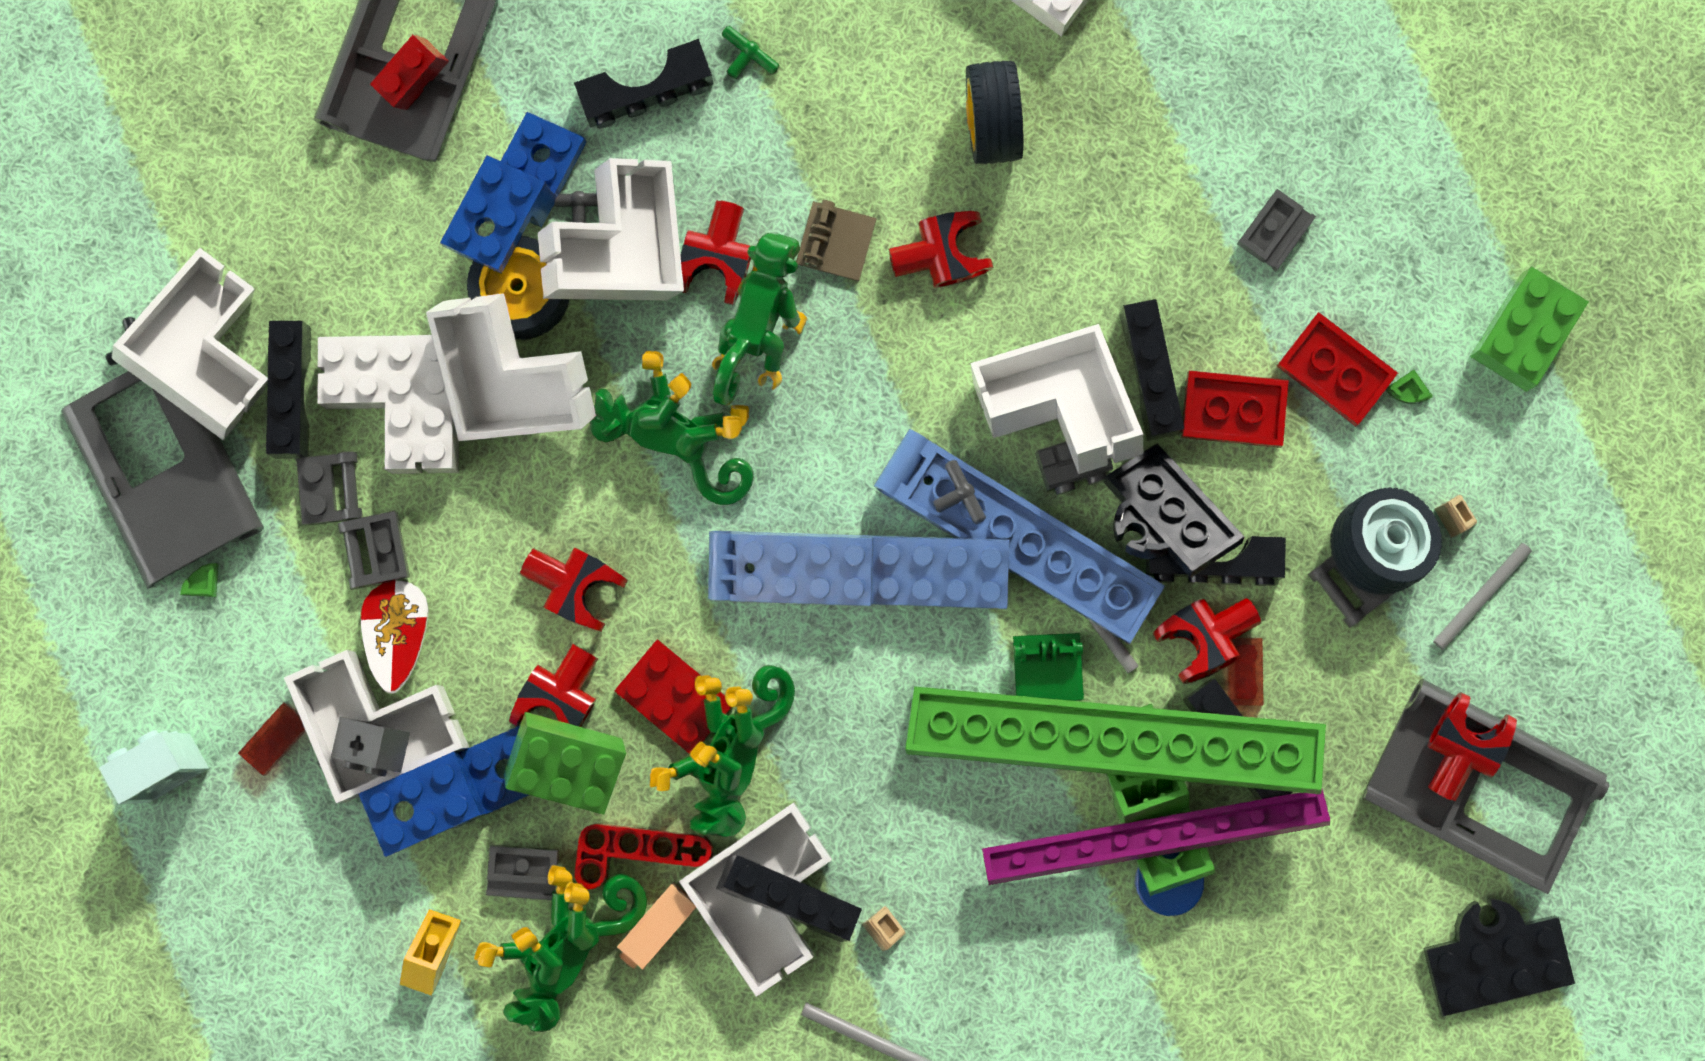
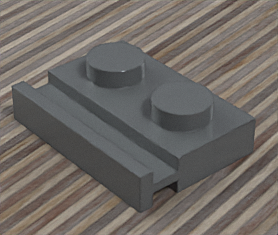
[1237,189,1316,272]
[486,844,559,900]

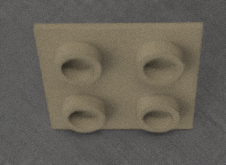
[796,200,877,281]

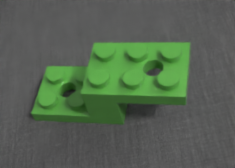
[1106,703,1215,896]

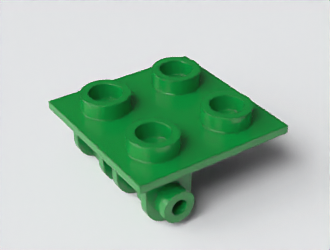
[1013,633,1084,701]

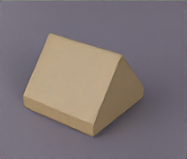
[1434,494,1477,538]
[862,906,906,951]

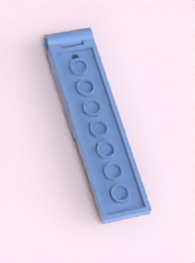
[874,429,1165,644]
[708,531,1009,609]

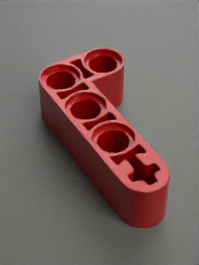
[575,823,713,889]

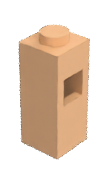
[617,882,696,970]

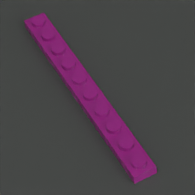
[982,789,1331,885]

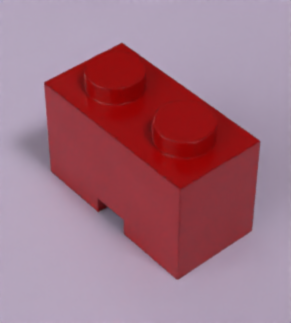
[370,34,449,110]

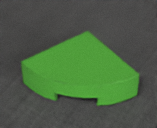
[1386,370,1433,404]
[180,563,219,597]

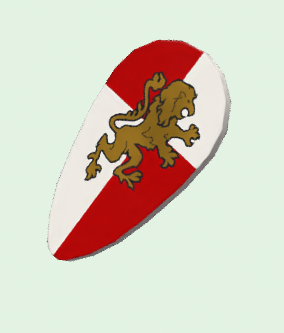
[361,580,429,694]

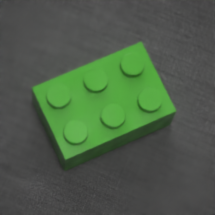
[1469,266,1589,392]
[504,712,626,815]

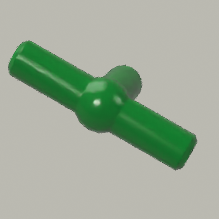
[722,25,779,79]

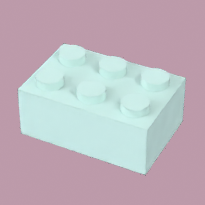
[99,730,209,804]

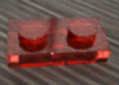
[1227,638,1264,706]
[238,702,306,776]

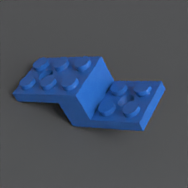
[440,112,587,274]
[358,726,530,857]

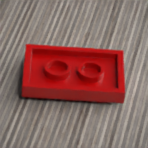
[1276,312,1398,427]
[1181,370,1289,448]
[614,639,732,754]

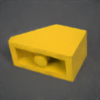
[399,909,461,996]

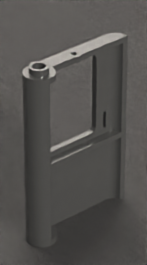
[313,0,496,162]
[61,371,264,589]
[1363,679,1609,894]

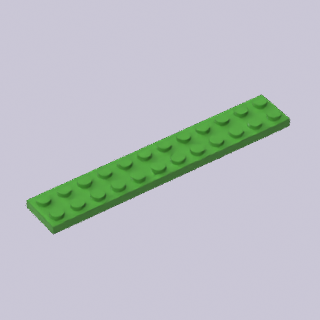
[905,686,1326,794]

